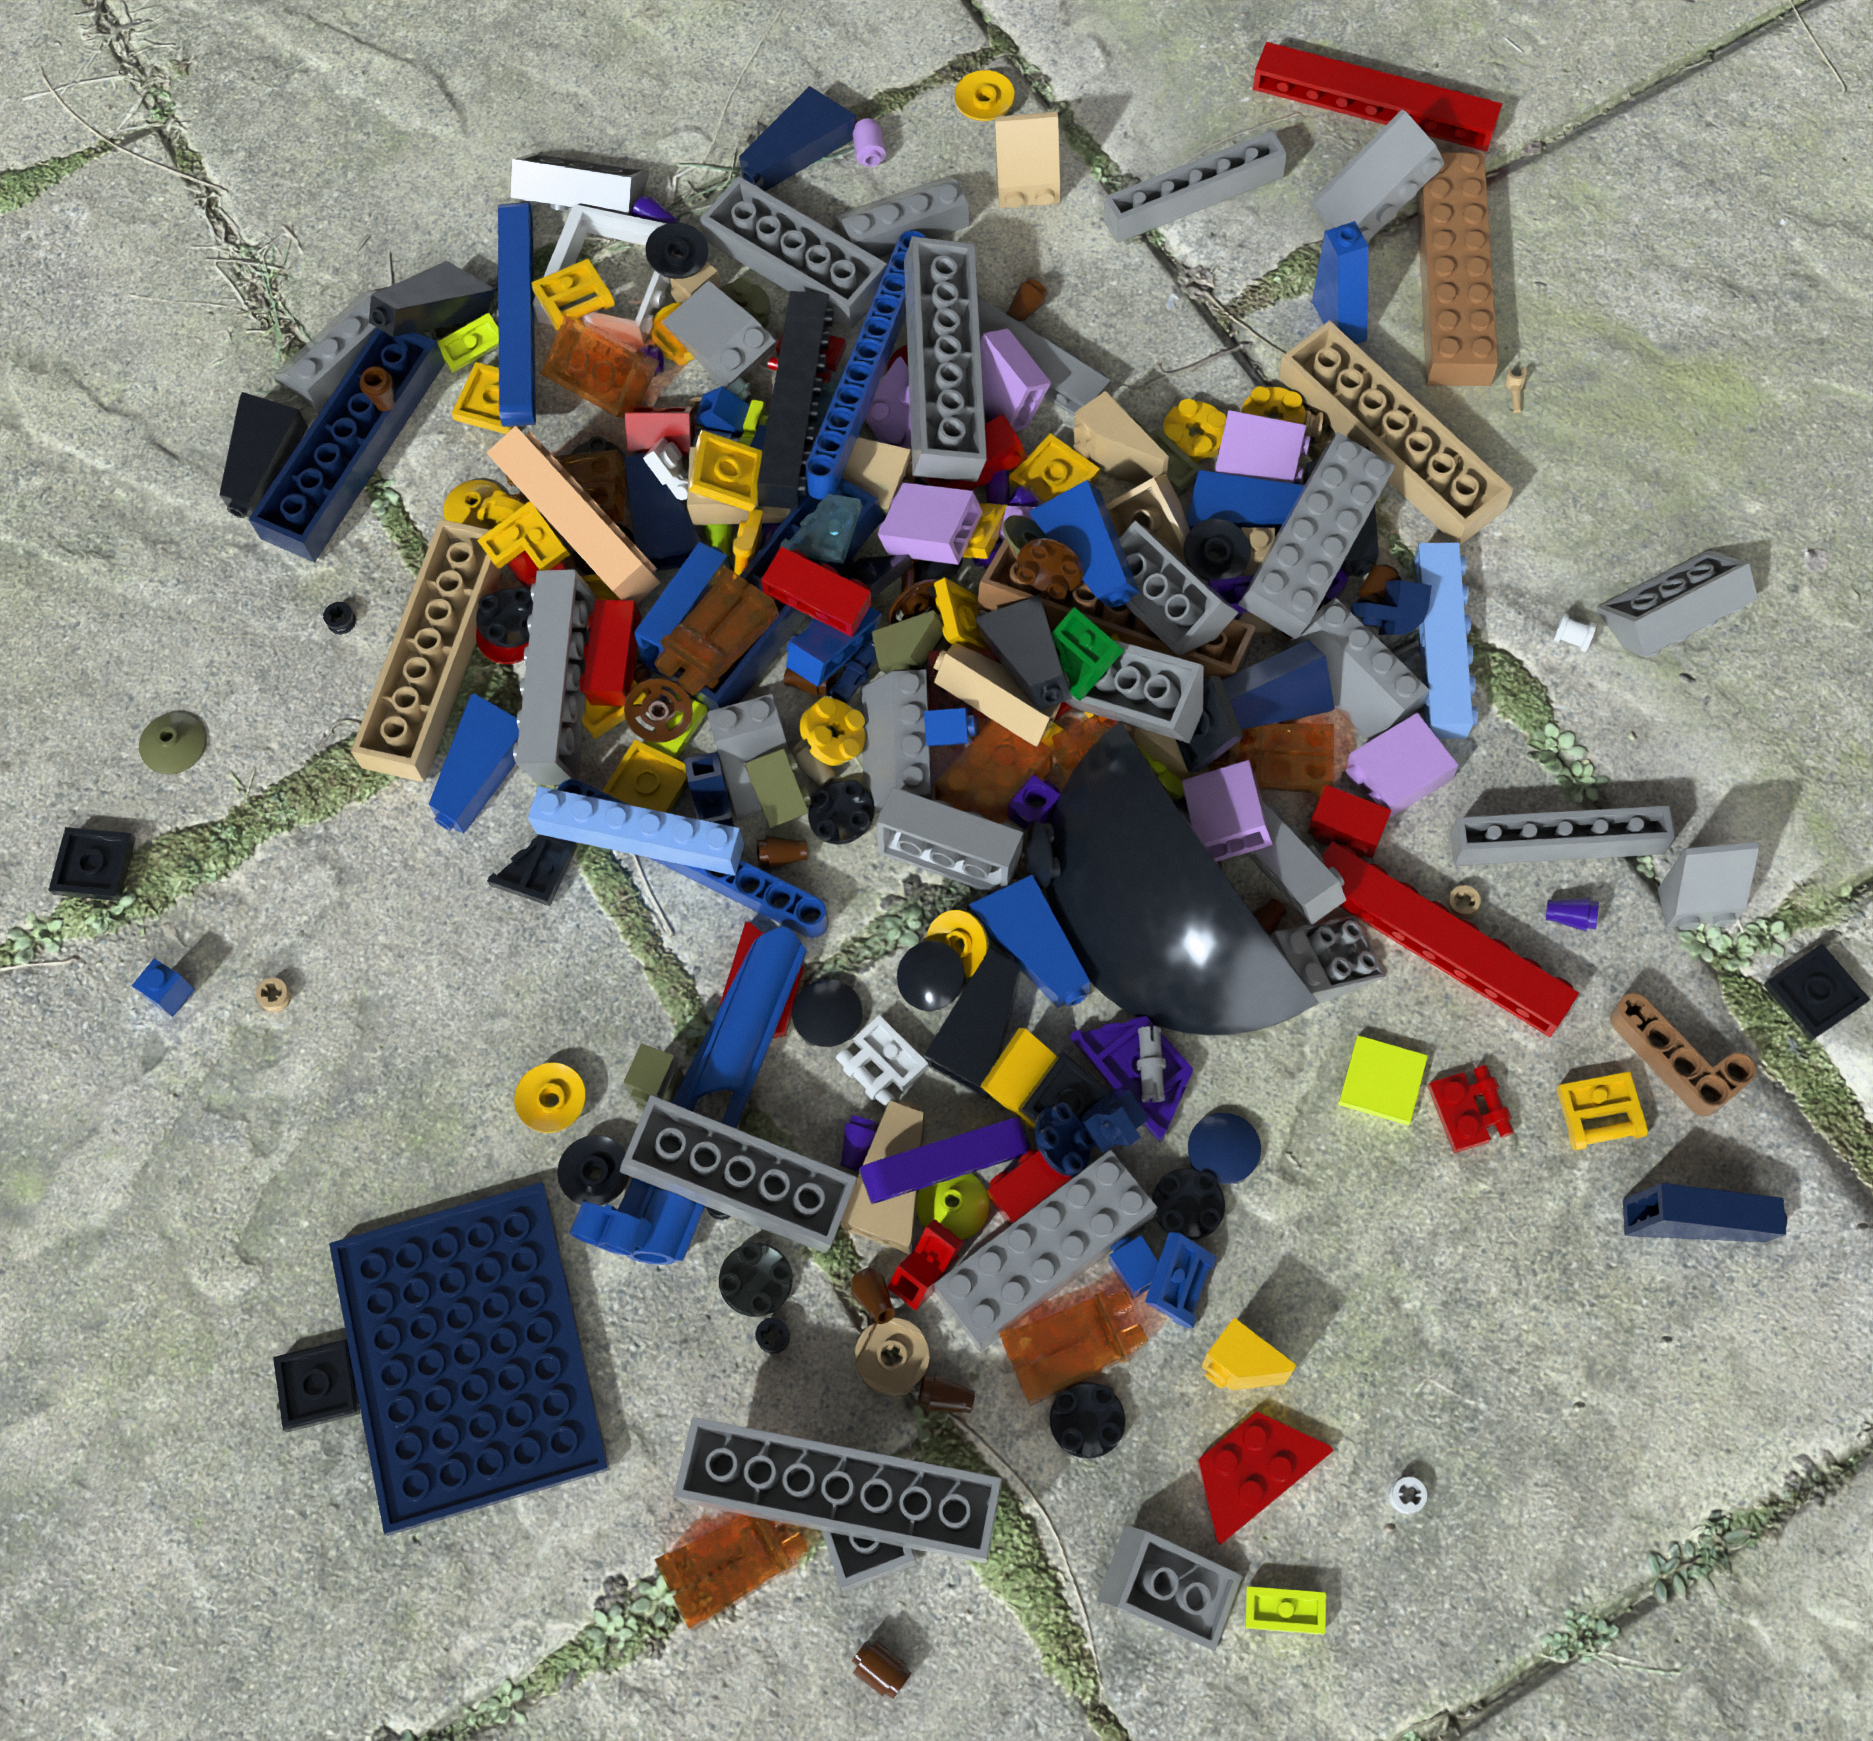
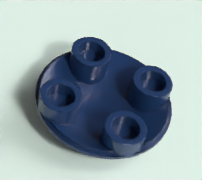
[1035,1102,1096,1176]
[1188,1113,1261,1184]

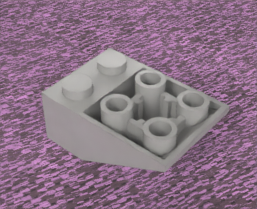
[1270,915,1386,1008]

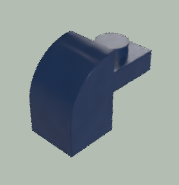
[1351,580,1432,635]
[684,751,734,827]
[1081,1089,1148,1153]

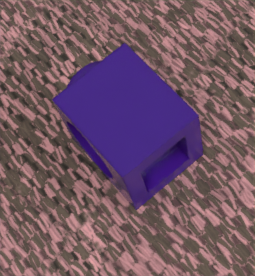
[1008,775,1061,831]

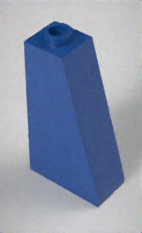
[1312,221,1369,344]
[1186,470,1305,536]
[1029,480,1140,608]
[635,542,731,679]
[428,693,519,834]
[969,875,1090,1008]

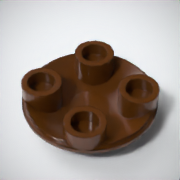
[1016,538,1084,599]

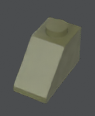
[872,610,944,674]

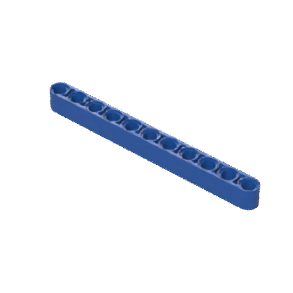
[806,230,926,499]

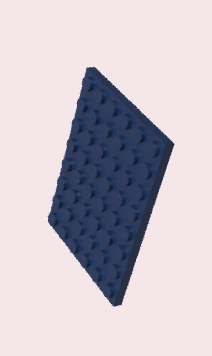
[329,1182,610,1536]

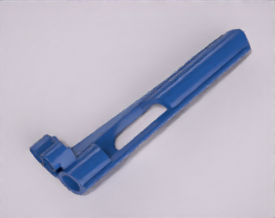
[569,926,807,1265]

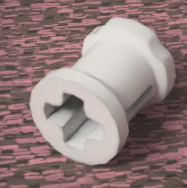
[1553,612,1597,652]

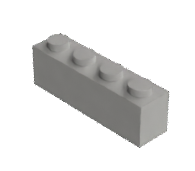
[1246,800,1346,925]

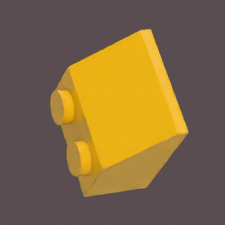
[1202,1318,1297,1391]

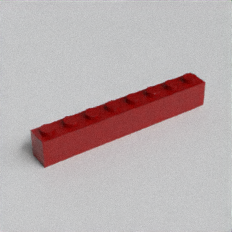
[1253,42,1503,152]
[1322,841,1579,1038]

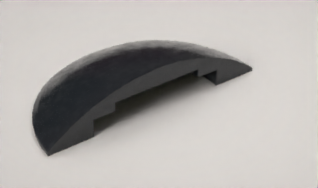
[1047,721,1319,1036]

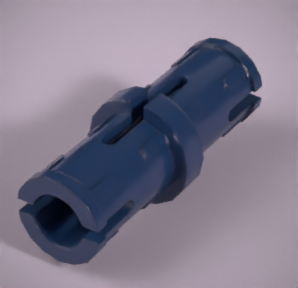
[829,641,877,704]

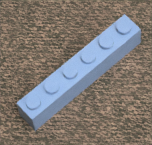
[1414,543,1478,739]
[528,786,744,876]

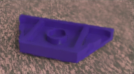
[1070,1016,1193,1142]

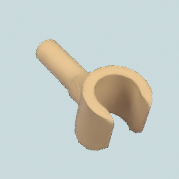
[1504,367,1527,413]

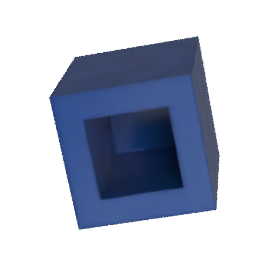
[694,386,750,436]
[132,958,195,1017]
[1108,1235,1158,1300]

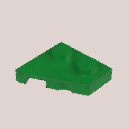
[1051,607,1124,701]

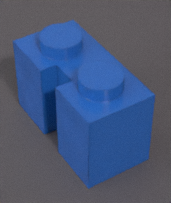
[924,708,979,747]

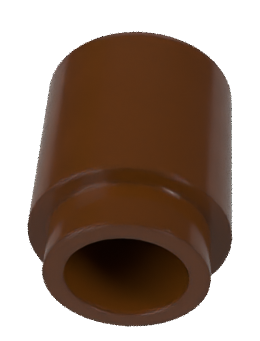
[1357,564,1402,605]
[852,1640,912,1700]

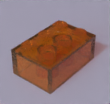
[540,315,660,418]
[934,720,1053,824]

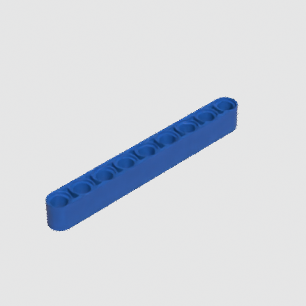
[498,202,536,427]
[557,779,829,938]

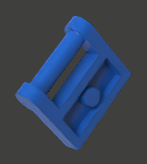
[1145,1232,1217,1329]

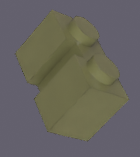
[743,748,811,828]
[623,1043,684,1111]

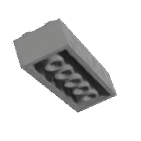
[700,176,887,329]
[1238,432,1395,639]
[513,570,597,785]
[620,1095,857,1253]
[934,1150,1157,1352]

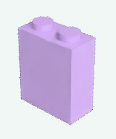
[980,328,1052,432]
[1215,410,1311,485]
[878,483,983,565]
[1345,713,1459,818]
[1182,760,1273,862]

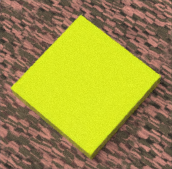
[1338,1035,1428,1126]

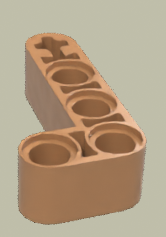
[1610,993,1756,1116]

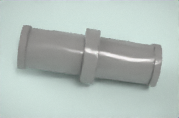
[1137,1026,1166,1103]

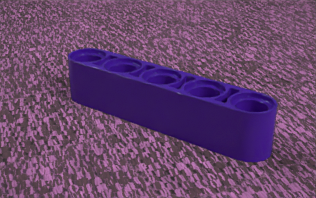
[859,1117,1031,1204]

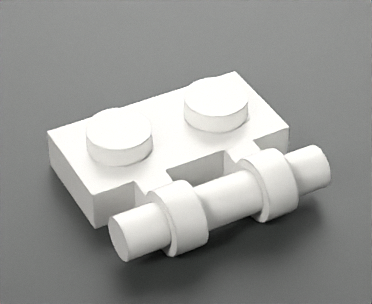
[643,437,689,500]
[836,1015,929,1108]

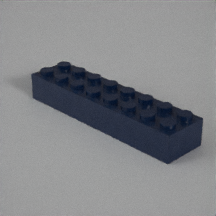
[248,328,445,563]
[664,478,884,711]

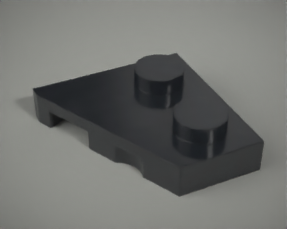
[487,834,578,906]

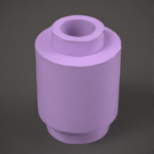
[852,119,886,167]

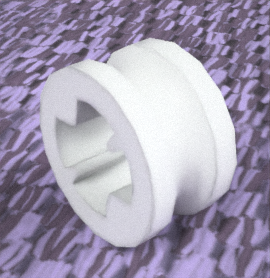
[1389,1477,1427,1514]

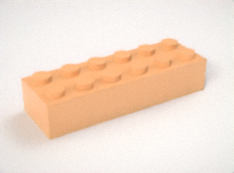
[486,426,661,605]

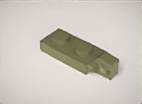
[1133,418,1203,495]

